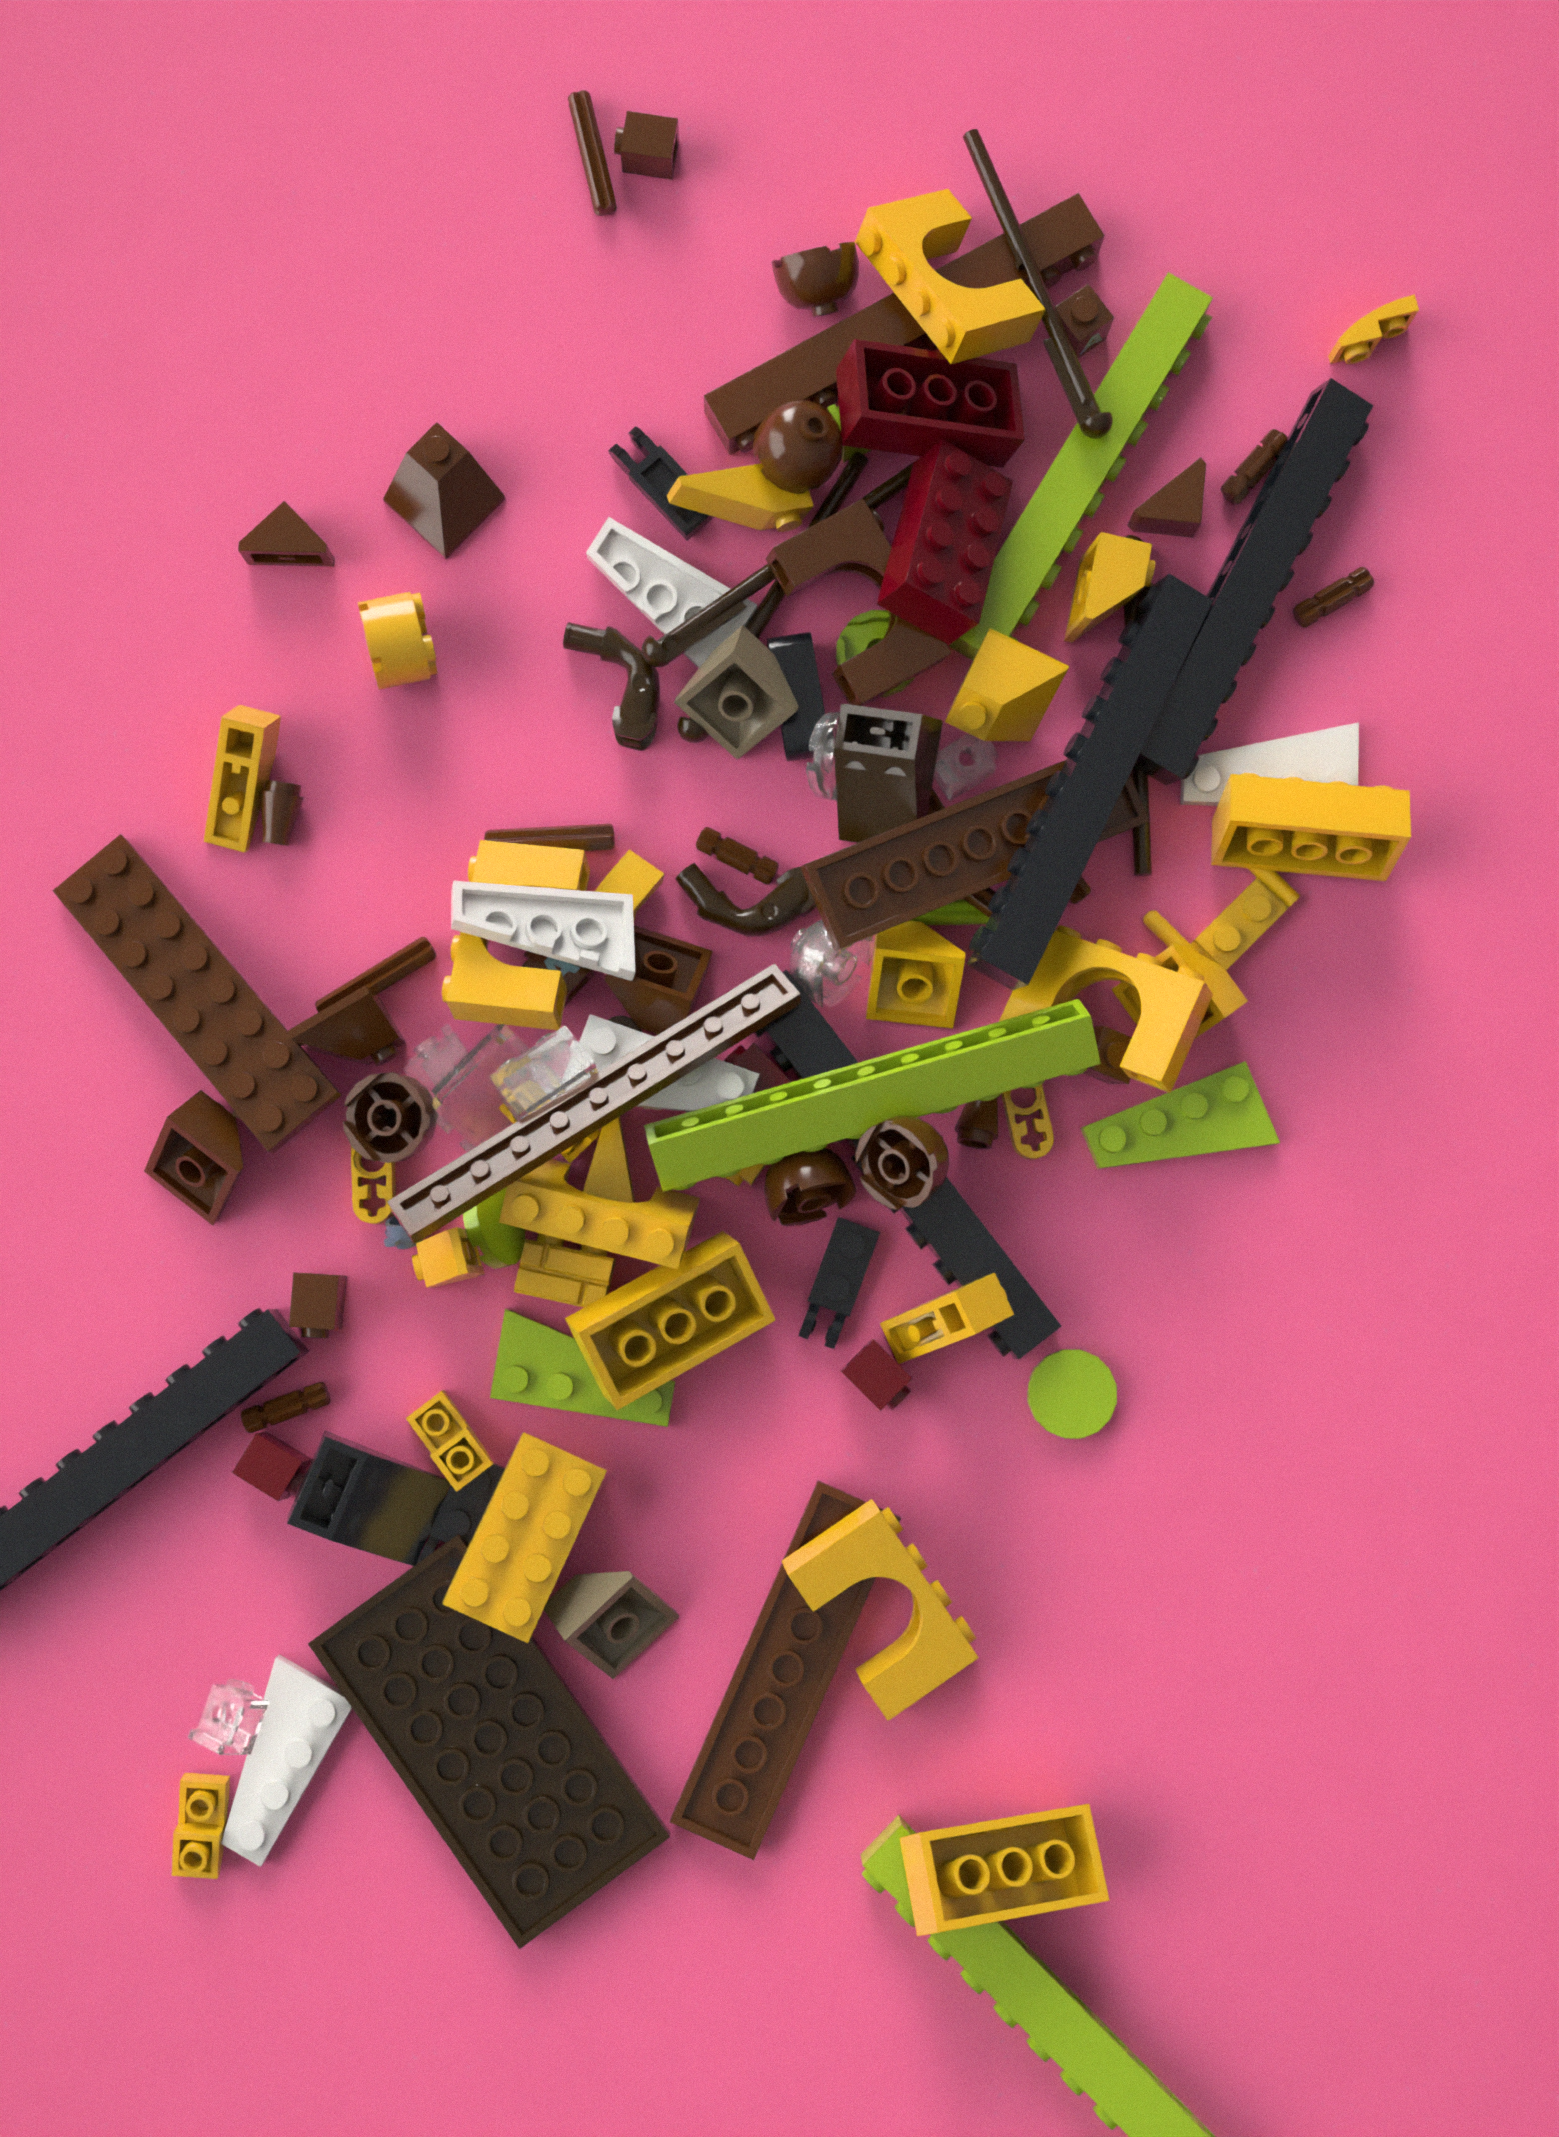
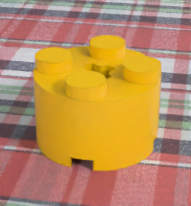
[357,592,438,690]

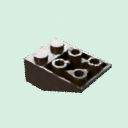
[834,703,943,843]

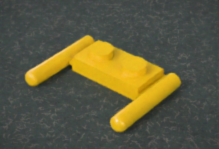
[1143,835,1300,970]

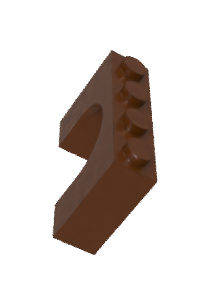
[766,499,951,706]

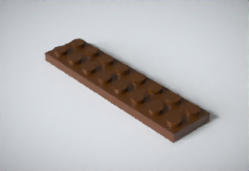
[800,760,1149,951]
[53,834,342,1154]
[670,1480,901,1860]

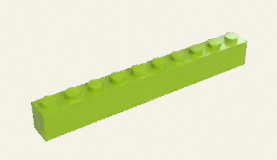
[949,272,1213,660]
[644,999,1101,1192]
[860,1815,1216,2137]

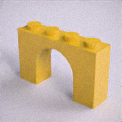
[855,189,1046,364]
[442,840,590,1030]
[999,925,1213,1093]
[499,1159,700,1269]
[782,1499,979,1721]

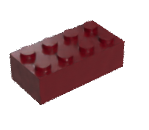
[836,339,1025,468]
[877,438,1013,645]

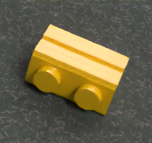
[514,1233,616,1307]

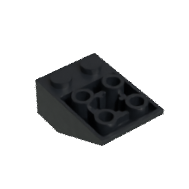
[287,1430,450,1566]

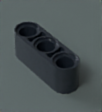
[767,632,831,762]

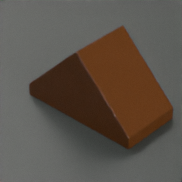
[1127,457,1206,538]
[238,501,335,567]

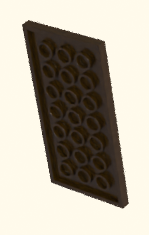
[308,1534,671,1949]

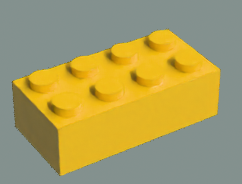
[1211,773,1411,881]
[565,1231,776,1410]
[442,1432,607,1643]
[899,1804,1110,1936]

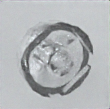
[789,920,875,1008]

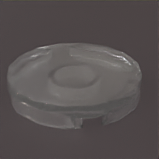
[806,712,840,801]

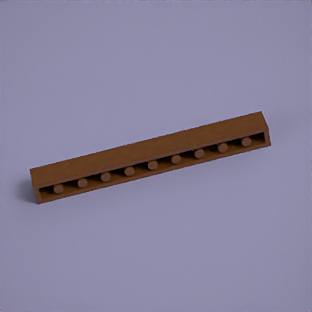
[703,193,1105,455]

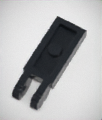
[608,426,714,541]
[798,1217,880,1349]
[416,1462,505,1574]

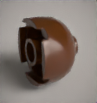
[771,242,859,317]
[753,401,843,494]
[343,1072,437,1163]
[855,1115,949,1210]
[764,1148,856,1226]

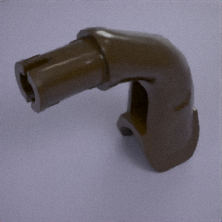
[563,622,660,751]
[675,863,816,937]

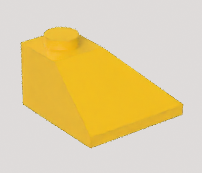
[1064,532,1155,643]
[945,628,1069,741]
[866,921,965,1029]
[1111,942,1248,1039]

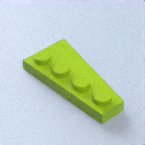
[1080,1061,1280,1169]
[490,1309,676,1427]

